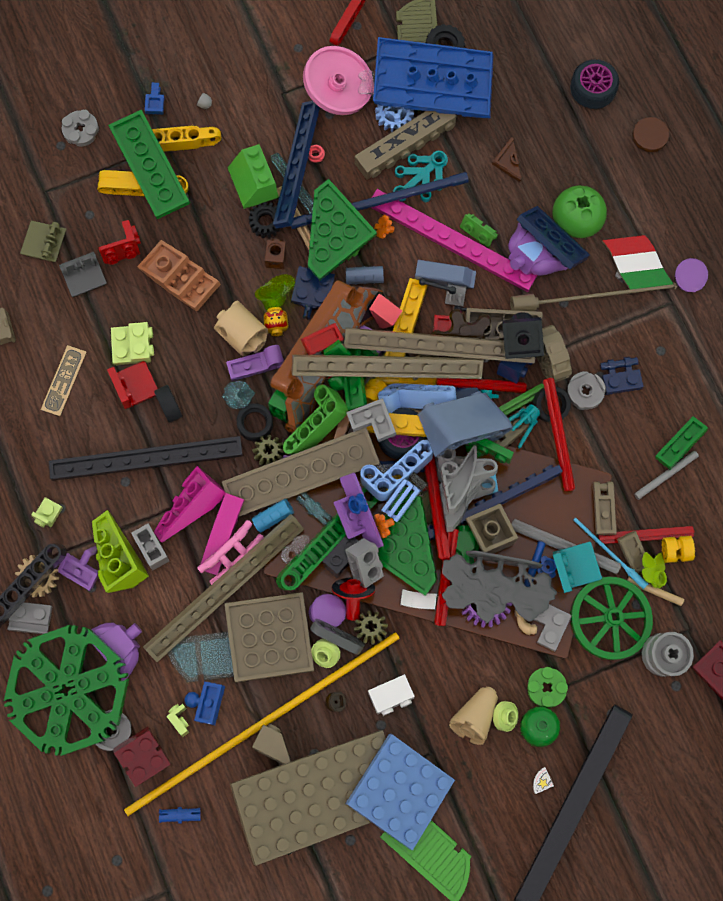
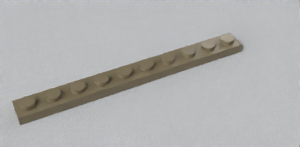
[344,327,535,363]
[291,355,484,379]
[143,514,304,662]

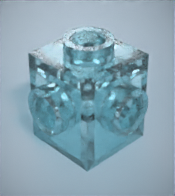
[222,381,255,409]

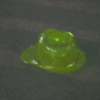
[255,274,295,310]

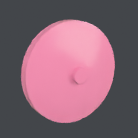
[303,46,373,115]

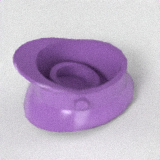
[675,258,708,292]
[309,594,346,627]

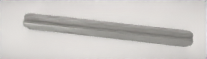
[512,519,621,574]

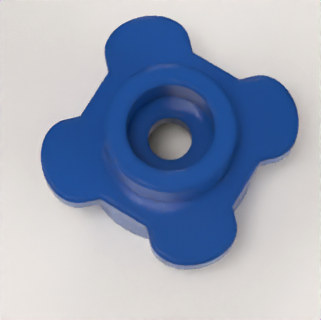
[348,493,368,514]
[537,556,557,578]

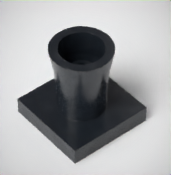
[502,312,544,359]

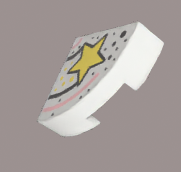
[533,767,554,794]

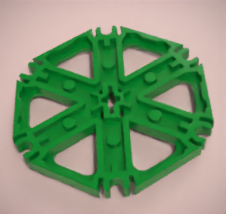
[4,625,129,756]

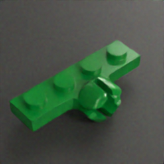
[327,348,367,411]
[464,439,514,464]

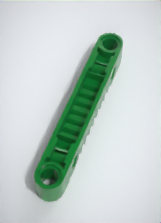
[276,487,378,590]

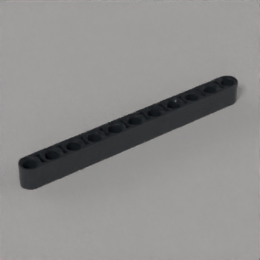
[514,704,633,901]

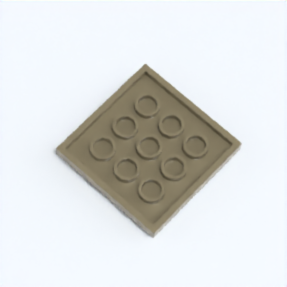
[224,592,314,683]

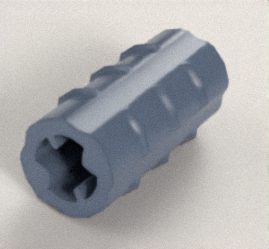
[346,266,384,285]

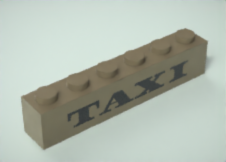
[354,111,457,180]

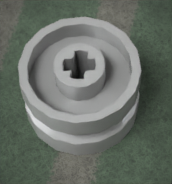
[642,632,694,677]

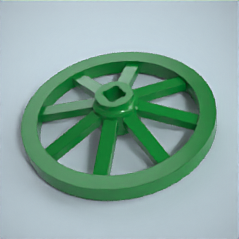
[570,577,653,660]

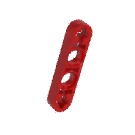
[329,0,366,46]

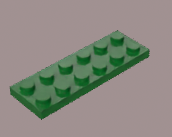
[108,110,190,219]

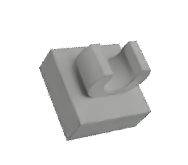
[445,284,466,306]

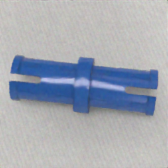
[159,807,201,824]

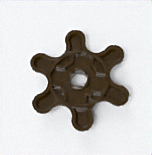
[431,309,491,358]

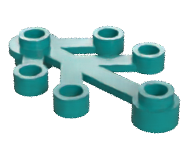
[393,151,448,202]

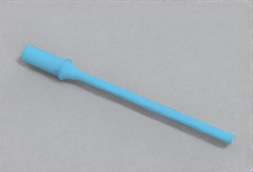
[573,518,648,589]

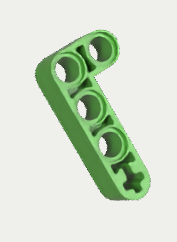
[283,384,348,455]

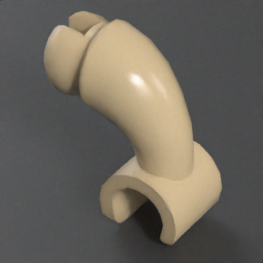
[515,610,537,635]

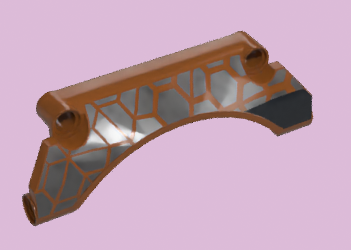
[270,280,386,434]

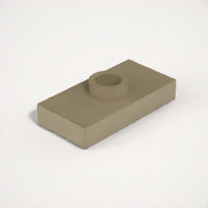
[617,531,645,573]

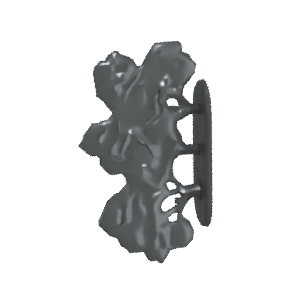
[442,551,557,623]

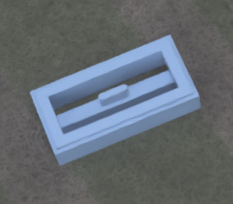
[382,478,421,522]

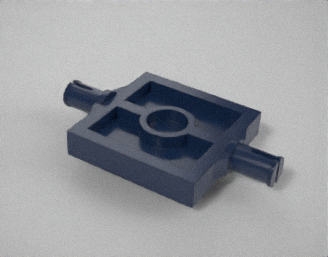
[291,266,335,320]

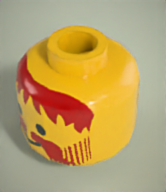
[263,307,289,336]

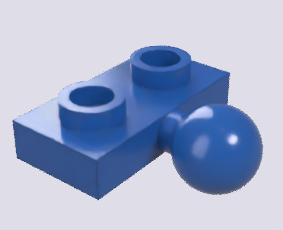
[184,681,225,726]

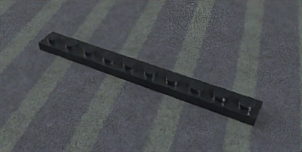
[49,436,243,481]

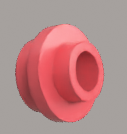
[308,145,325,163]

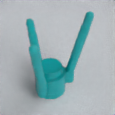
[508,404,540,448]

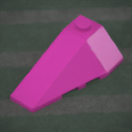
[154,466,226,542]

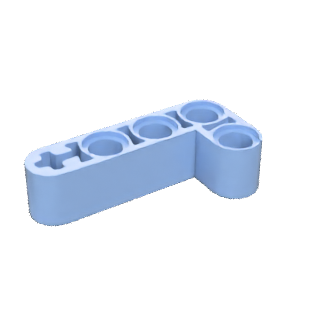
[378,383,457,413]
[360,440,433,501]

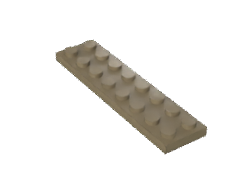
[222,427,380,517]

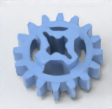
[375,105,414,132]

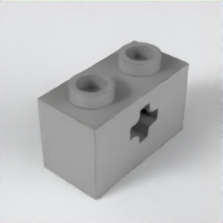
[131,524,169,571]

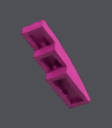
[201,493,244,576]

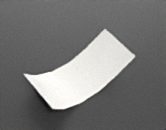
[401,589,437,609]

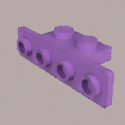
[334,473,384,548]

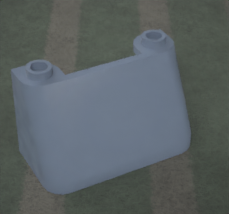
[417,391,513,457]

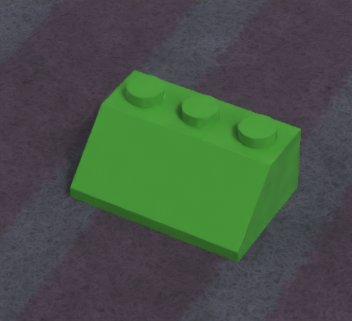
[228,144,279,209]

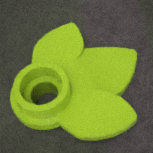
[642,552,667,588]

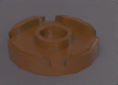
[632,117,669,152]

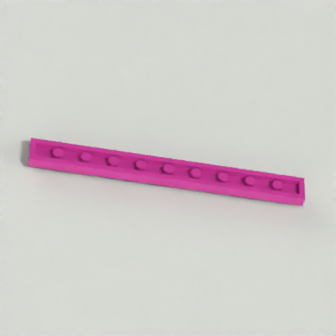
[371,189,537,292]

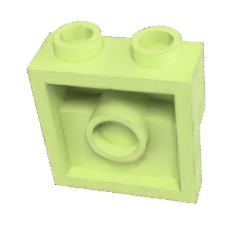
[111,322,154,366]

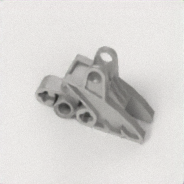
[434,446,498,532]

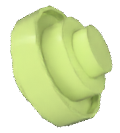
[311,639,340,668]
[493,701,518,732]

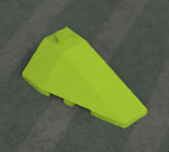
[92,510,149,593]

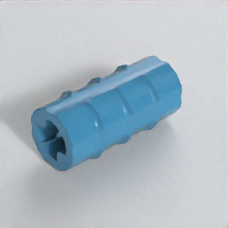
[252,498,294,533]

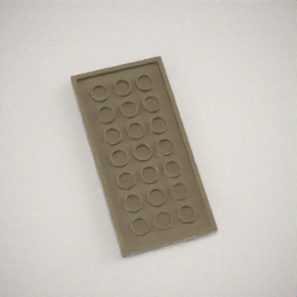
[229,730,386,866]

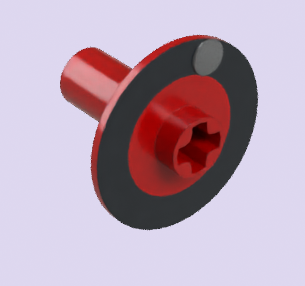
[332,577,375,621]

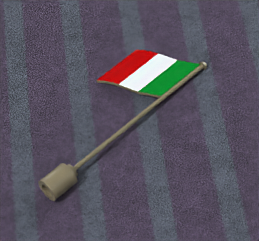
[510,235,677,312]

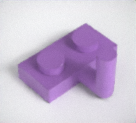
[58,546,98,591]

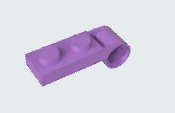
[226,345,284,381]

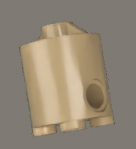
[214,301,268,356]

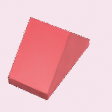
[369,294,402,329]

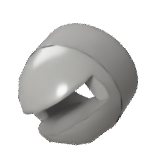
[197,93,212,109]

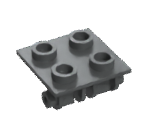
[59,252,107,297]

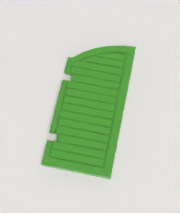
[380,820,472,901]

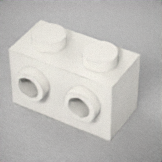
[368,674,415,716]

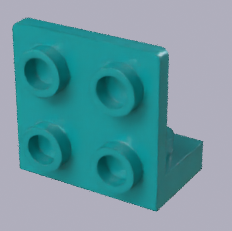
[553,541,602,593]

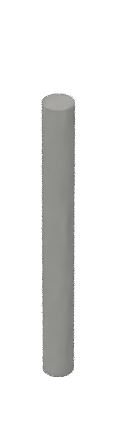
[634,451,699,500]

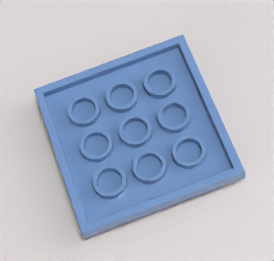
[345,734,455,850]

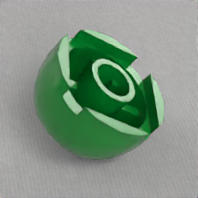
[520,707,560,747]

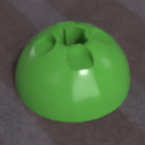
[552,185,607,238]

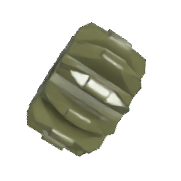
[252,435,285,466]
[354,611,388,645]

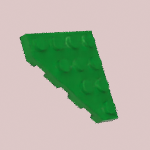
[308,179,377,281]
[377,486,437,596]

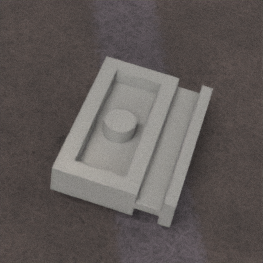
[7,603,53,634]

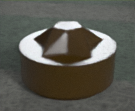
[326,692,346,712]

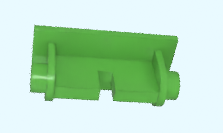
[460,214,498,248]

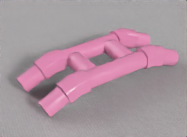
[197,520,264,585]

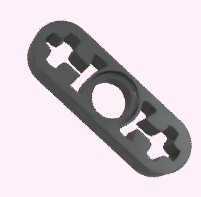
[310,619,365,655]

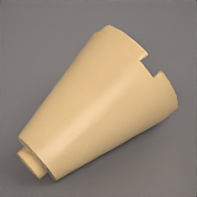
[449,687,498,745]

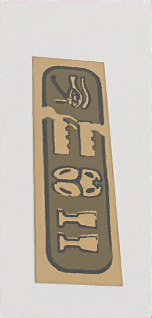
[41,345,86,416]

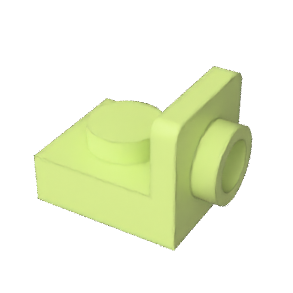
[31,498,63,528]
[167,704,189,737]

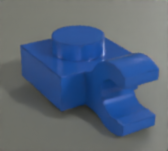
[145,82,165,115]

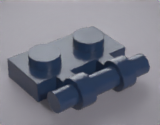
[600,357,644,395]

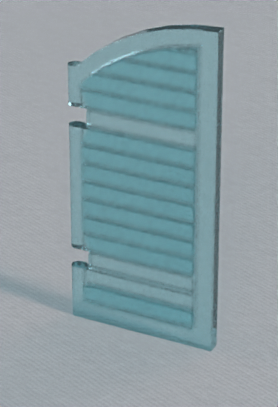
[168,632,234,683]

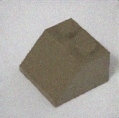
[466,504,518,553]
[252,724,291,764]

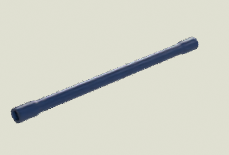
[291,172,469,229]

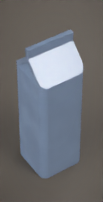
[415,260,476,289]

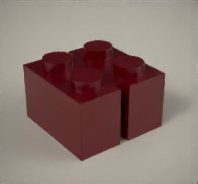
[113,726,171,787]

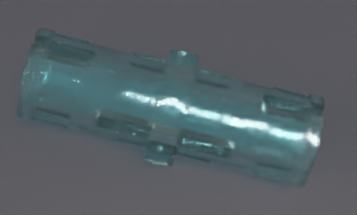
[296,492,332,526]

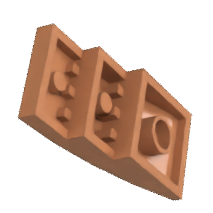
[137,240,221,312]

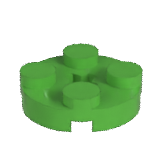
[527,667,568,708]

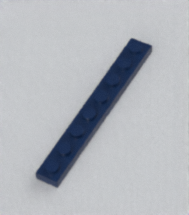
[273,101,320,229]
[428,465,563,541]

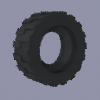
[425,24,465,48]

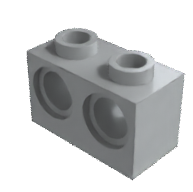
[345,538,384,588]

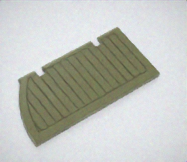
[396,0,439,45]

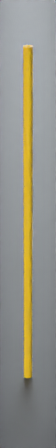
[124,632,400,816]

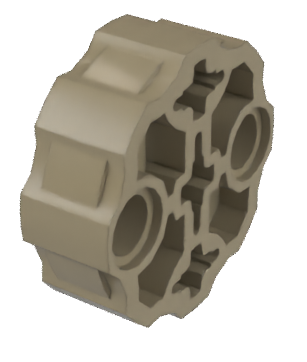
[536,325,572,382]

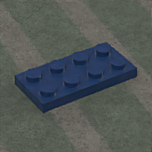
[517,206,590,269]

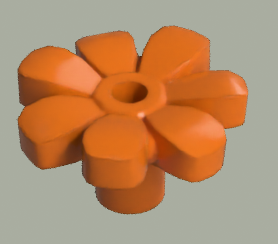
[374,215,394,239]
[374,513,395,538]

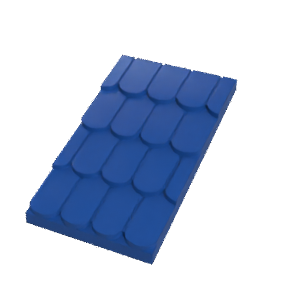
[373,37,494,118]

